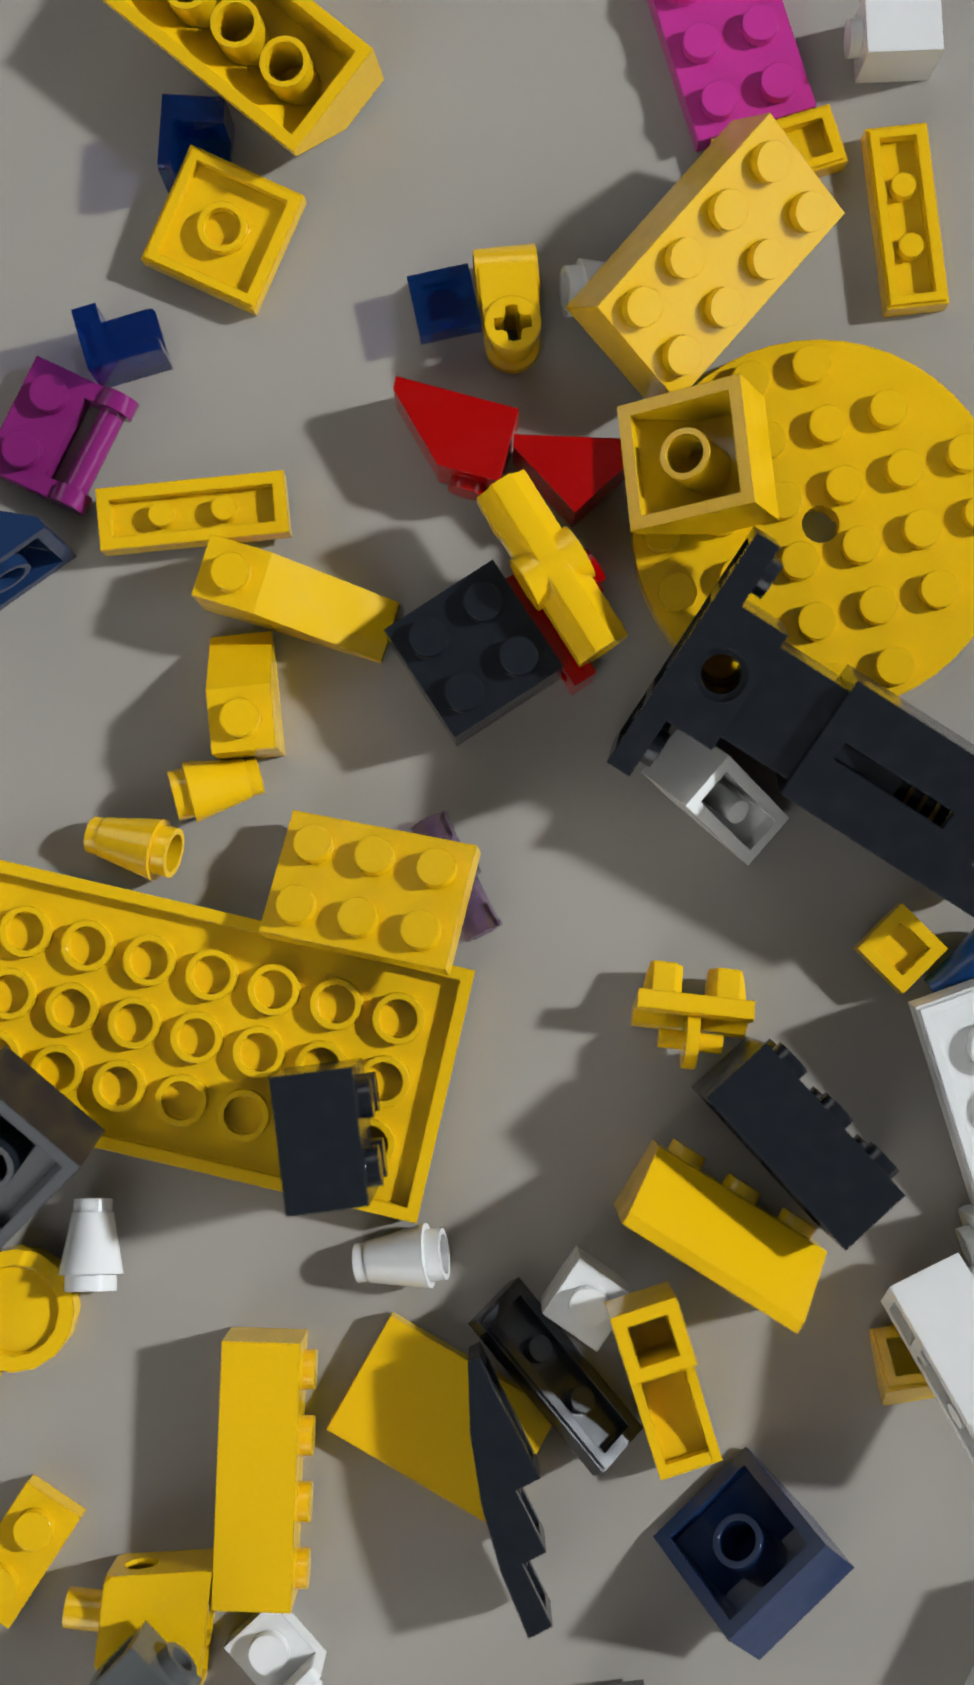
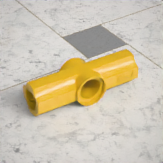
[477,469,628,667]

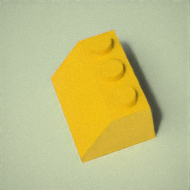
[613,1138,827,1334]

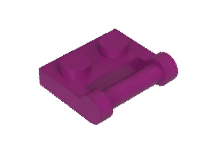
[0,355,139,516]

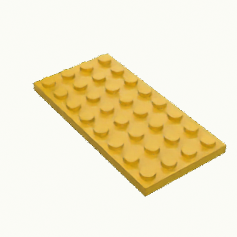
[0,859,476,1224]

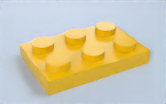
[259,810,481,976]

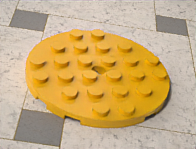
[630,339,974,696]

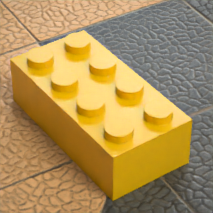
[565,112,845,399]

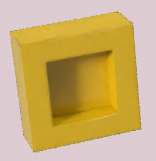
[852,903,948,994]

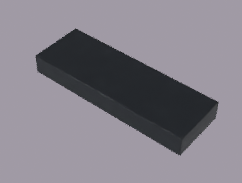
[468,1277,643,1476]

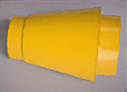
[167,757,265,823]
[83,816,185,881]

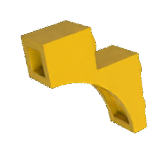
[604,1281,723,1480]

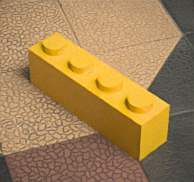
[211,1327,318,1614]

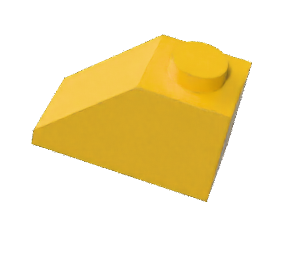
[206,631,286,760]

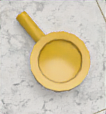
[0,1244,81,1377]

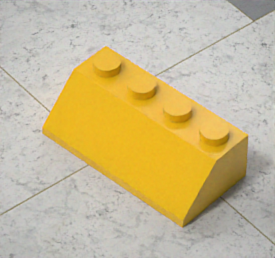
[102,0,384,157]

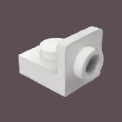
[224,1612,327,1685]

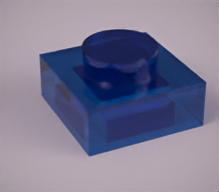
[407,263,481,345]

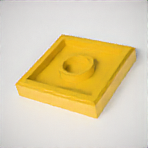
[140,144,307,316]

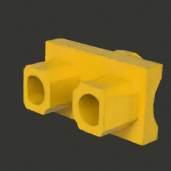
[630,960,755,1070]

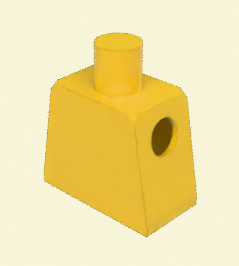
[62,1548,215,1685]

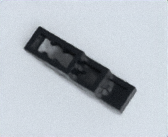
[468,1341,553,1639]

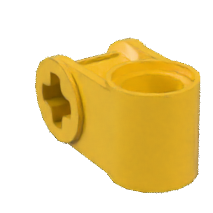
[472,243,541,374]

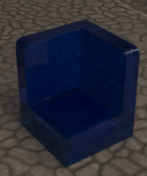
[157,94,234,194]
[71,303,173,387]

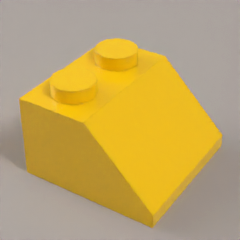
[617,373,779,534]

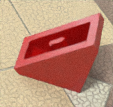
[513,434,625,527]

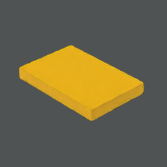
[326,1311,552,1523]

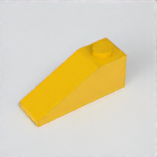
[191,534,400,664]

